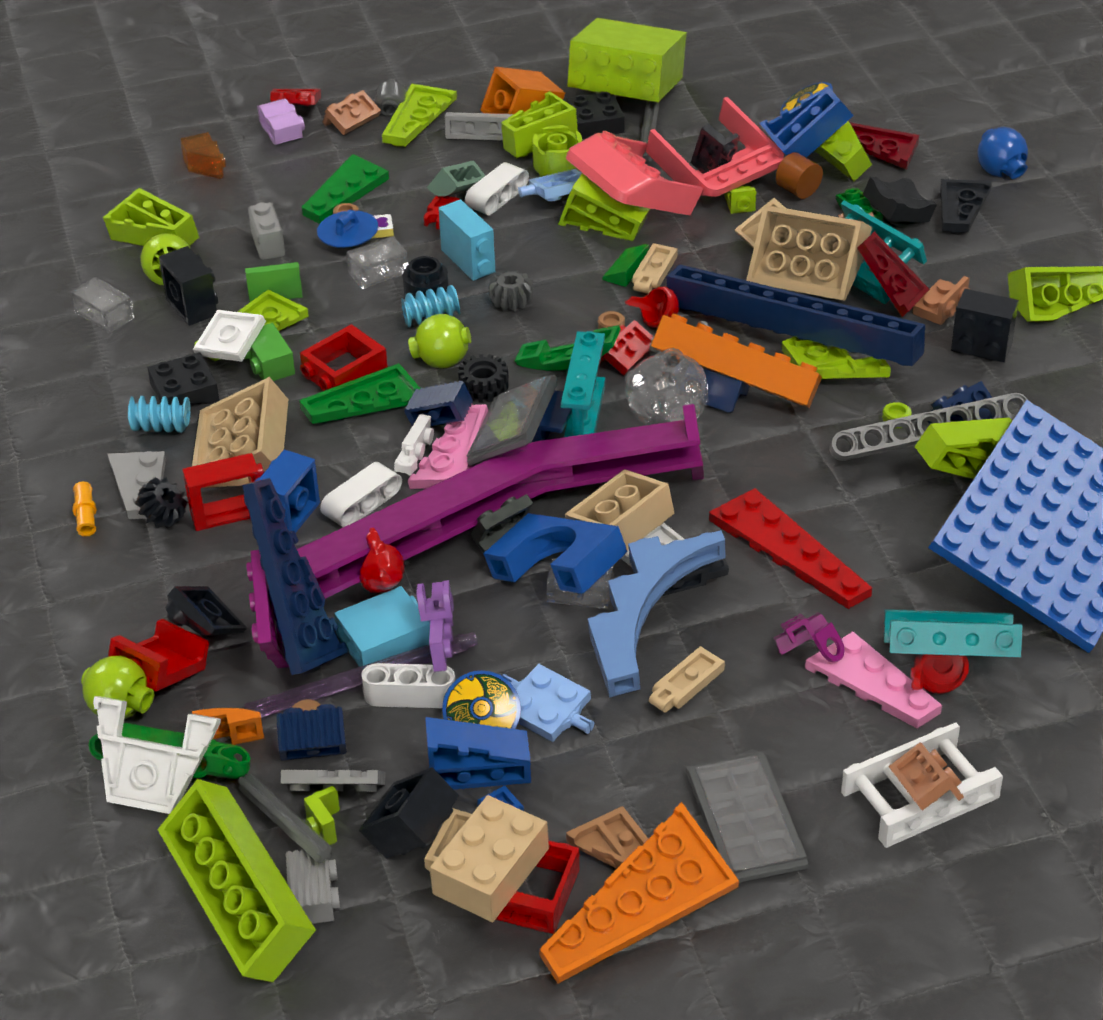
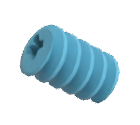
[401,285,460,328]
[128,396,191,433]

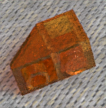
[180,132,226,179]

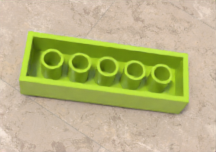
[157,779,316,982]

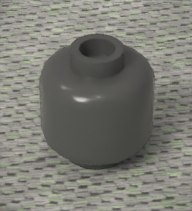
[375,80,406,117]

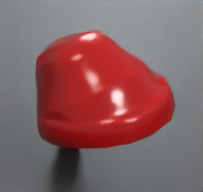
[625,287,679,329]
[360,527,404,593]
[910,654,969,694]

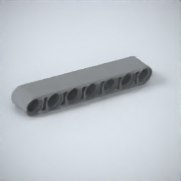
[829,393,1028,461]

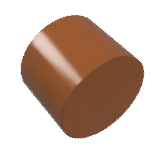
[776,152,823,199]

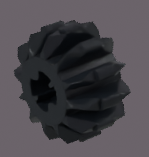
[135,477,188,529]

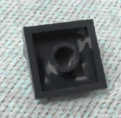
[165,586,247,636]

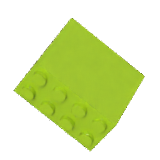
[567,18,687,102]

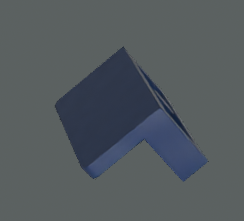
[681,364,750,413]
[532,390,572,442]

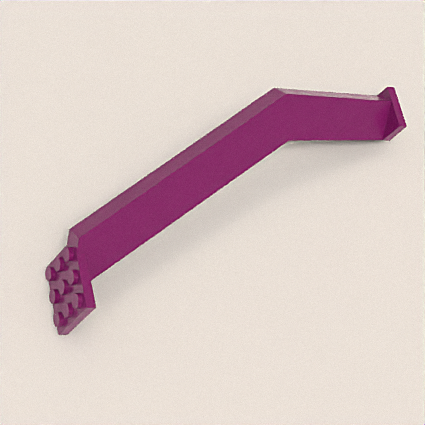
[246,404,704,669]

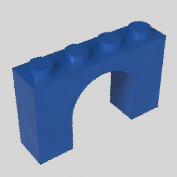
[483,513,628,594]

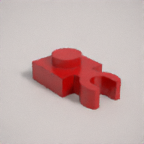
[424,195,460,230]

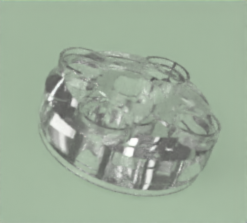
[625,348,708,425]

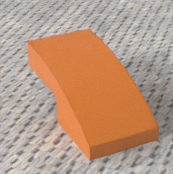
[192,708,264,745]

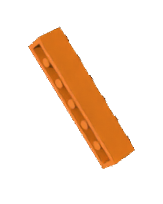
[651,313,822,408]

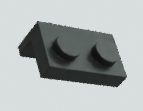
[471,494,534,553]

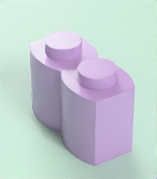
[257,99,305,145]

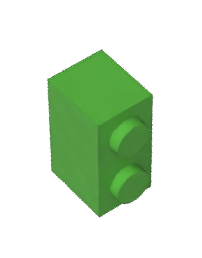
[244,323,295,381]

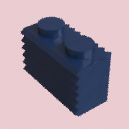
[404,380,473,427]
[276,704,347,761]

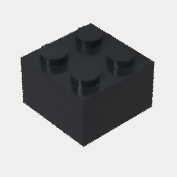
[159,246,219,326]
[951,288,1019,363]
[359,767,459,859]

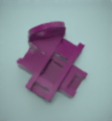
[773,612,845,663]

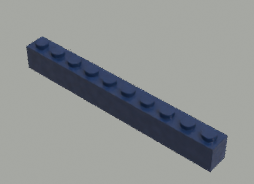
[666,264,925,366]

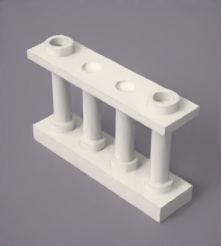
[841,722,1003,848]

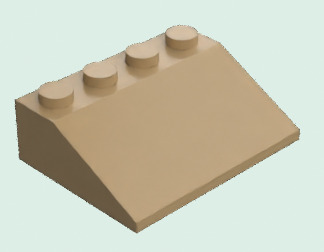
[746,205,872,301]
[192,377,289,488]

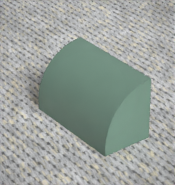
[427,160,485,196]

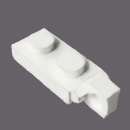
[394,414,434,475]

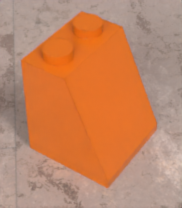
[480,67,565,114]

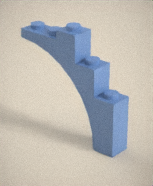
[587,530,726,697]

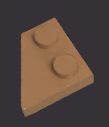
[566,806,648,868]

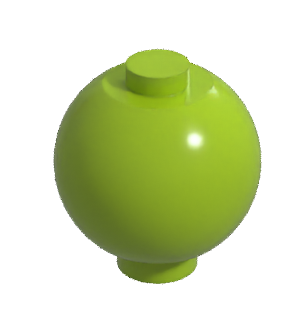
[140,233,191,286]
[408,314,472,368]
[81,656,154,719]

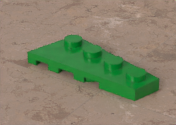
[301,154,389,224]
[299,363,420,424]

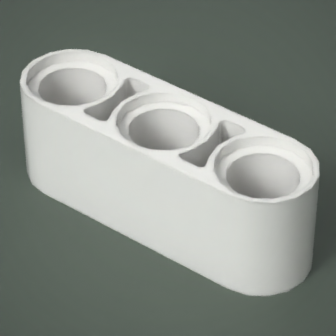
[465,162,529,215]
[320,462,402,527]
[361,663,455,708]

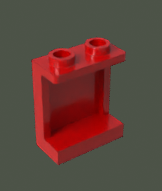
[108,619,209,691]

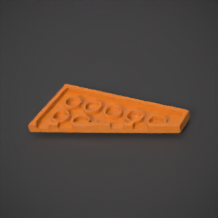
[539,802,739,984]

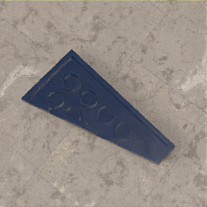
[242,478,349,675]

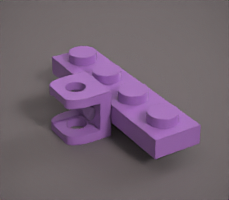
[417,580,454,672]

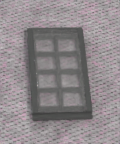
[467,375,557,466]
[686,752,809,883]

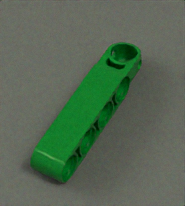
[88,723,250,779]

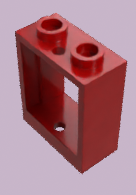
[300,324,388,391]
[182,453,264,531]
[495,840,580,934]

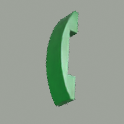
[515,325,621,370]

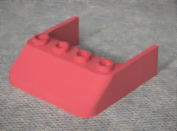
[646,97,784,197]
[565,131,703,216]

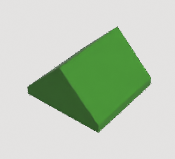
[245,262,303,302]

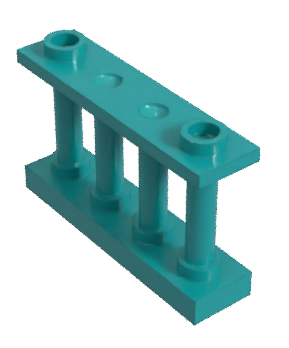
[841,200,927,304]
[561,331,605,437]
[883,609,1023,657]

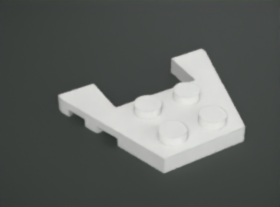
[93,696,221,814]

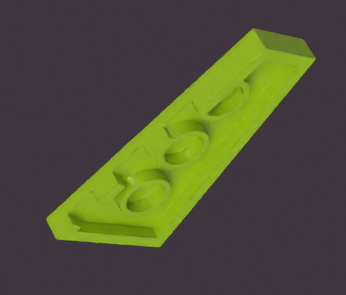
[382,84,457,147]
[194,289,309,361]

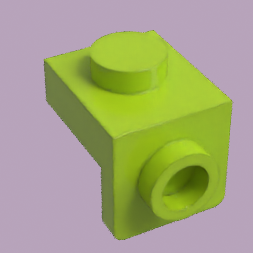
[304,786,340,845]

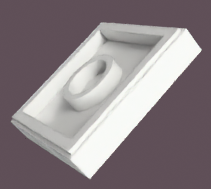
[193,310,266,362]

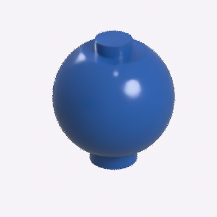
[977,127,1028,179]

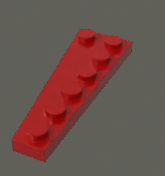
[709,488,872,609]

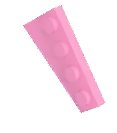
[407,404,488,489]
[805,632,942,729]

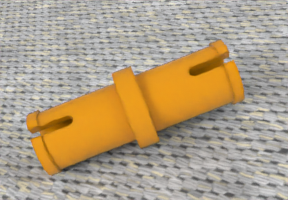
[72,481,97,537]

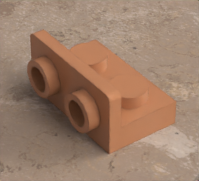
[322,90,381,135]
[913,276,971,325]
[888,742,964,811]

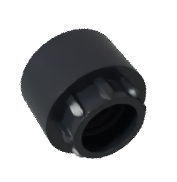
[402,256,449,299]

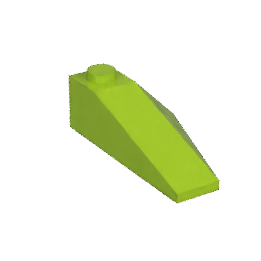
[1007,266,1103,322]

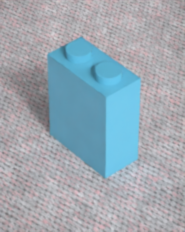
[439,199,495,281]
[334,586,430,671]

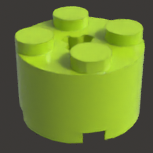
[532,125,582,177]

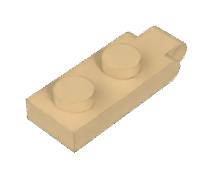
[632,243,678,294]
[649,646,725,713]

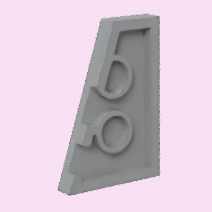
[107,451,166,519]
[281,770,385,792]

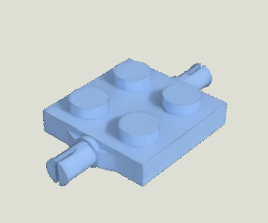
[518,169,582,201]
[502,663,594,742]

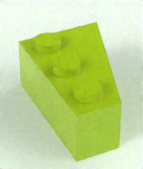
[501,91,578,158]
[815,120,872,181]
[558,173,650,241]
[103,188,200,246]
[914,417,1012,479]

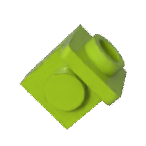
[725,186,756,214]

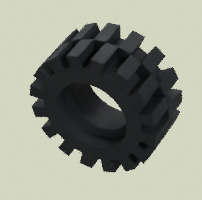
[458,354,509,403]

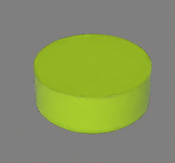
[882,402,912,428]

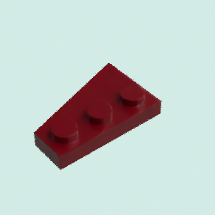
[850,122,920,169]
[857,231,930,317]

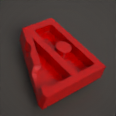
[270,89,321,106]

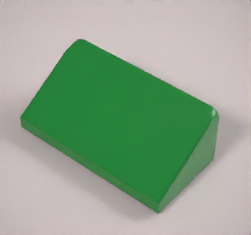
[602,244,649,287]

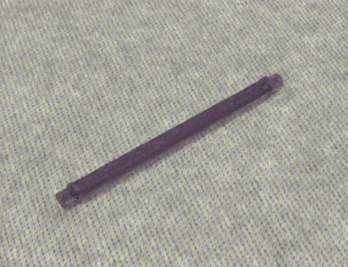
[240,632,478,718]

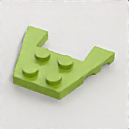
[782,336,891,379]

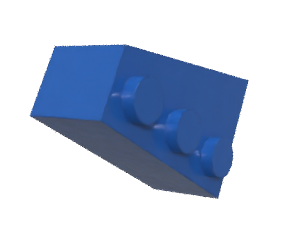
[760,87,854,158]
[425,717,531,790]

